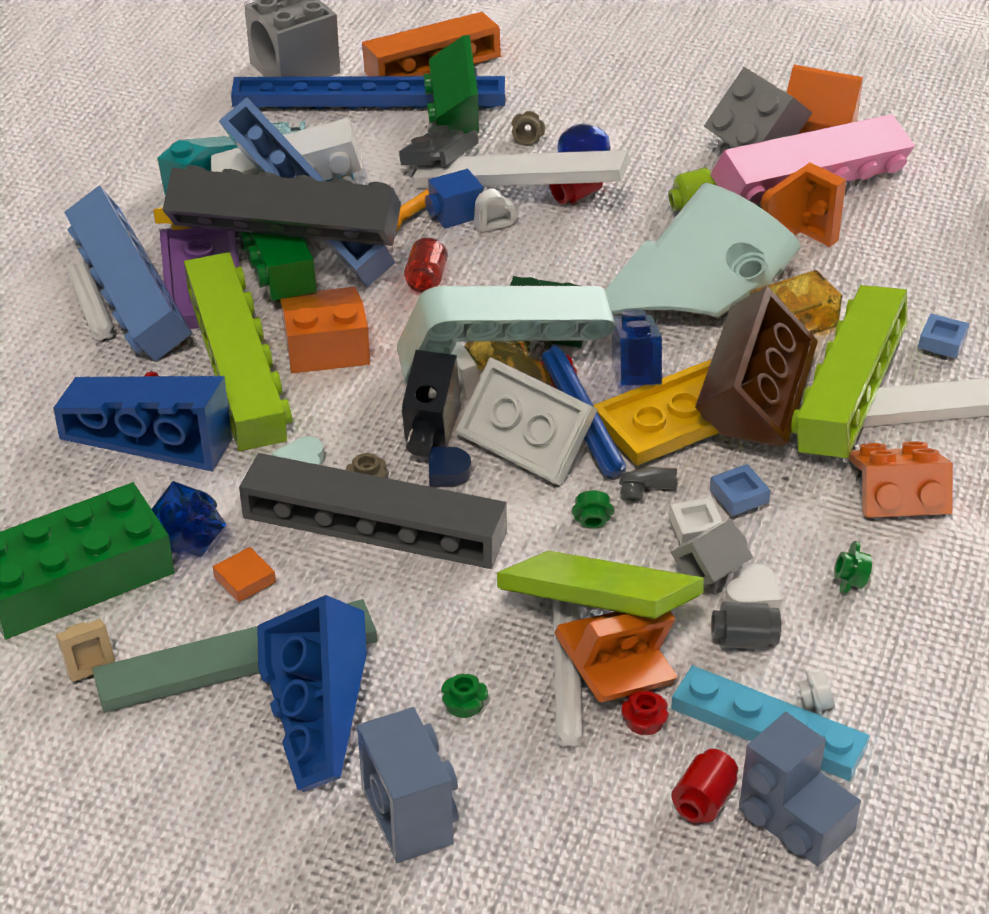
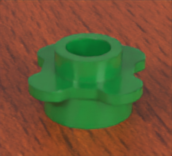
[834,541,872,594]

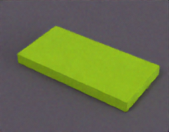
[497,550,704,619]

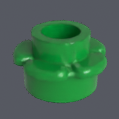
[571,490,615,529]
[441,674,488,718]

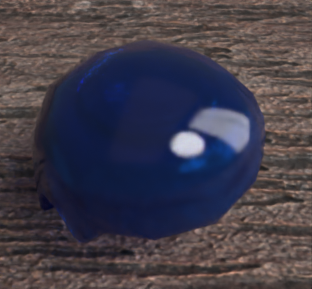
[557,123,611,153]

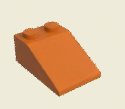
[280,286,370,374]

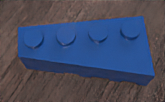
[53,376,232,472]

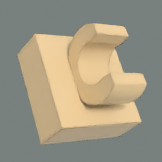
[56,619,115,682]

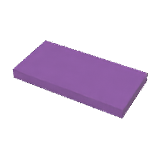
[159,227,239,329]

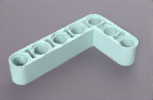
[397,286,615,384]

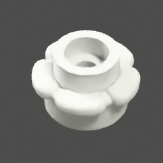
[798,670,835,716]

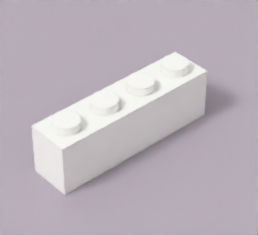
[211,117,362,181]

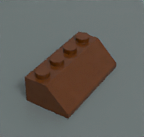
[695,286,818,447]

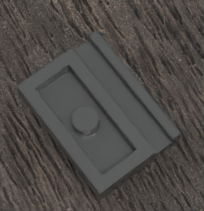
[399,125,479,166]

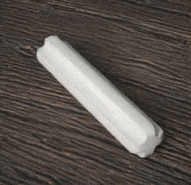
[68,261,114,341]

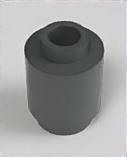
[711,601,782,649]

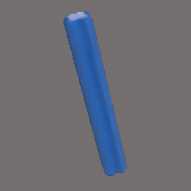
[541,346,626,479]

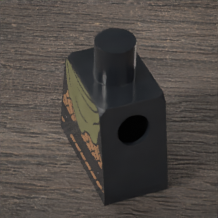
[402,350,461,456]

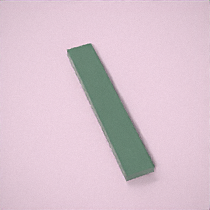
[92,599,377,713]

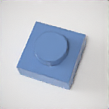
[918,313,970,358]
[710,464,771,516]

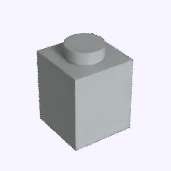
[670,519,753,586]

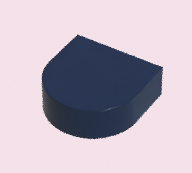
[429,447,471,487]

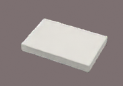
[455,357,598,486]

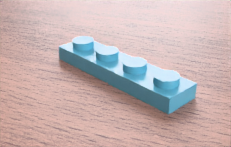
[671,665,870,781]

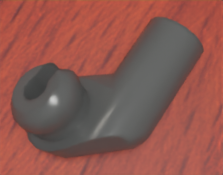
[619,467,677,501]

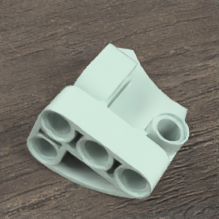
[605,183,801,318]

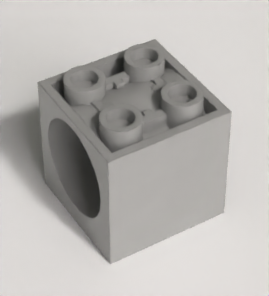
[244,0,340,77]

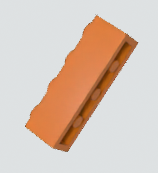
[362,12,501,76]

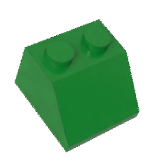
[423,35,479,134]

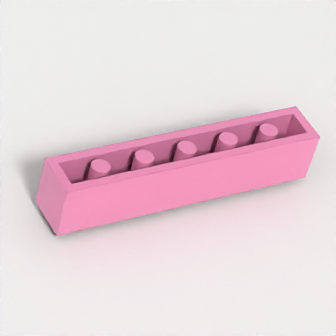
[710,114,915,205]

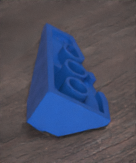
[257,595,367,792]

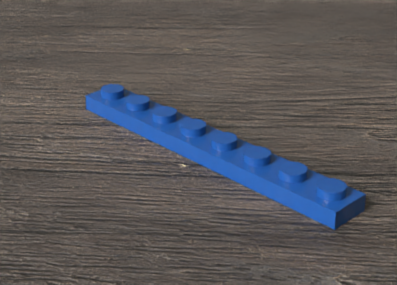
[231,76,505,109]

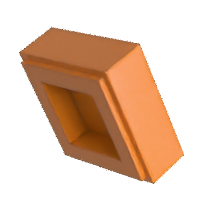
[212,547,276,603]

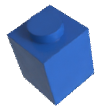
[425,168,484,229]

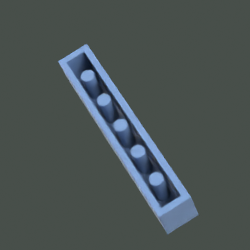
[219,97,395,288]
[64,185,192,362]

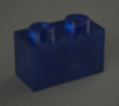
[612,310,662,386]

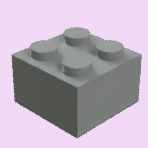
[704,67,812,148]

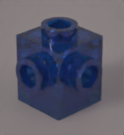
[152,481,226,557]

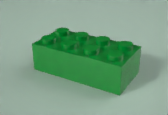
[0,482,175,640]

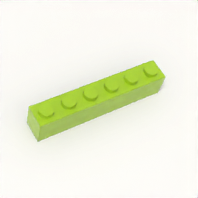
[184,252,292,452]
[791,285,908,458]

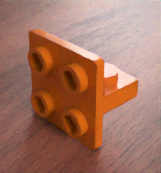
[554,611,677,702]

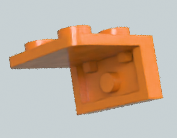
[760,162,846,247]
[849,441,953,517]

